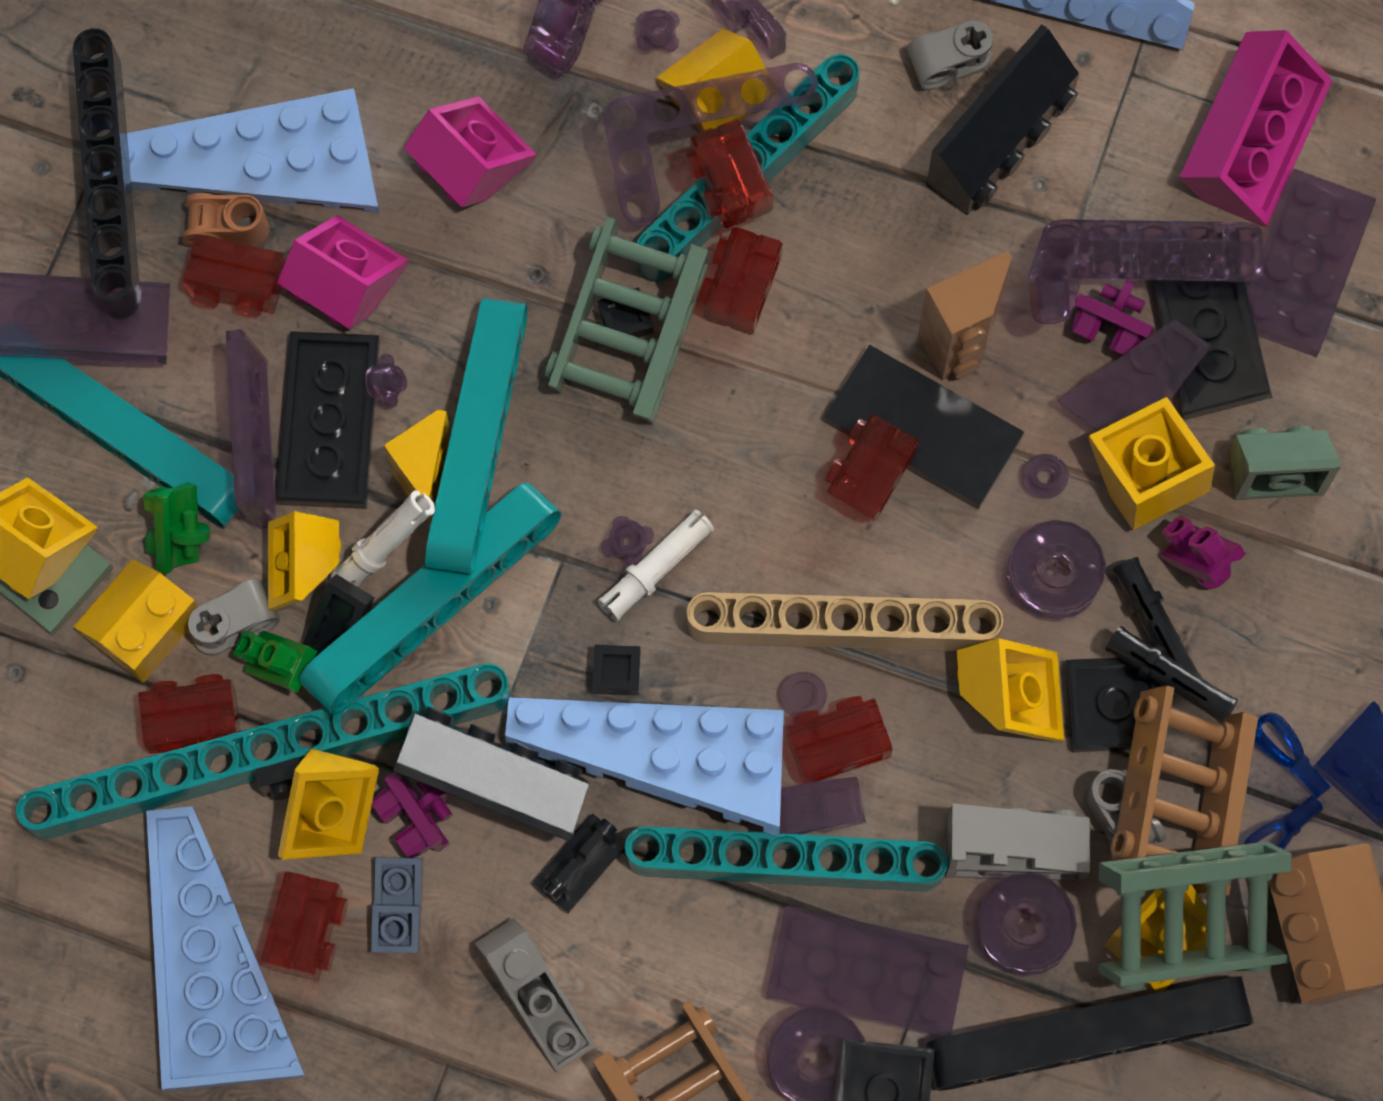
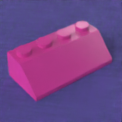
[1179,30,1333,226]

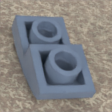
[371,857,423,953]

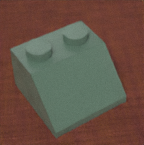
[1229,426,1341,500]

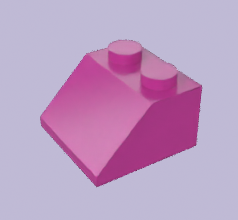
[404,96,537,207]
[277,215,409,329]

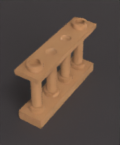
[1111,685,1258,900]
[593,1000,753,1101]

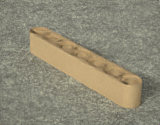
[687,592,1004,651]

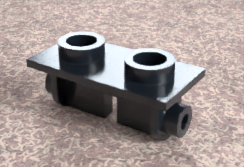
[533,814,626,914]

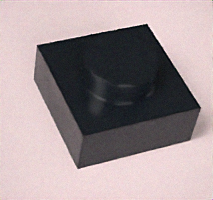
[597,287,654,338]
[592,645,641,695]
[254,758,301,800]

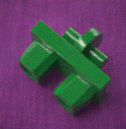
[143,482,211,574]
[234,630,317,693]

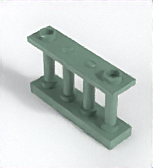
[545,216,711,425]
[1098,841,1291,990]

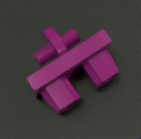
[1072,279,1154,359]
[1161,515,1246,589]
[372,771,453,858]

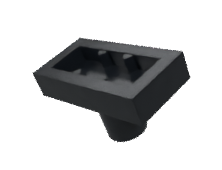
[303,574,375,657]

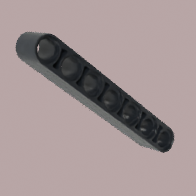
[73,28,141,319]
[926,976,1254,1091]

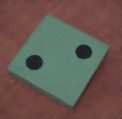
[0,545,113,636]

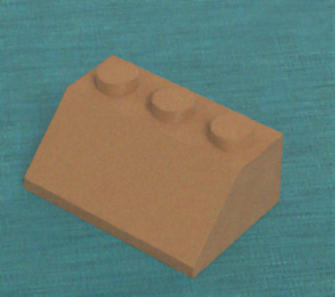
[918,250,1012,381]
[1268,843,1383,1005]

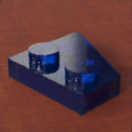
[1313,701,1383,829]

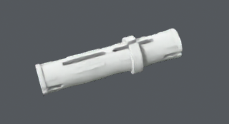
[331,491,435,587]
[598,509,714,622]

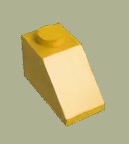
[268,511,341,611]

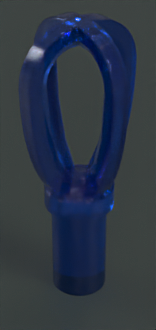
[1254,712,1331,798]
[1244,796,1323,849]

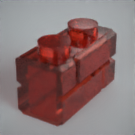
[685,119,773,229]
[698,227,783,335]
[183,235,286,317]
[825,413,921,521]
[138,674,241,754]
[786,696,893,786]
[260,871,348,981]

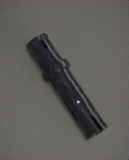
[1112,557,1202,677]
[1105,626,1238,724]

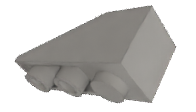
[474,918,596,1072]

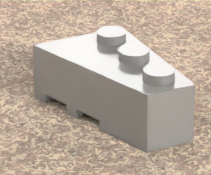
[945,803,1090,882]

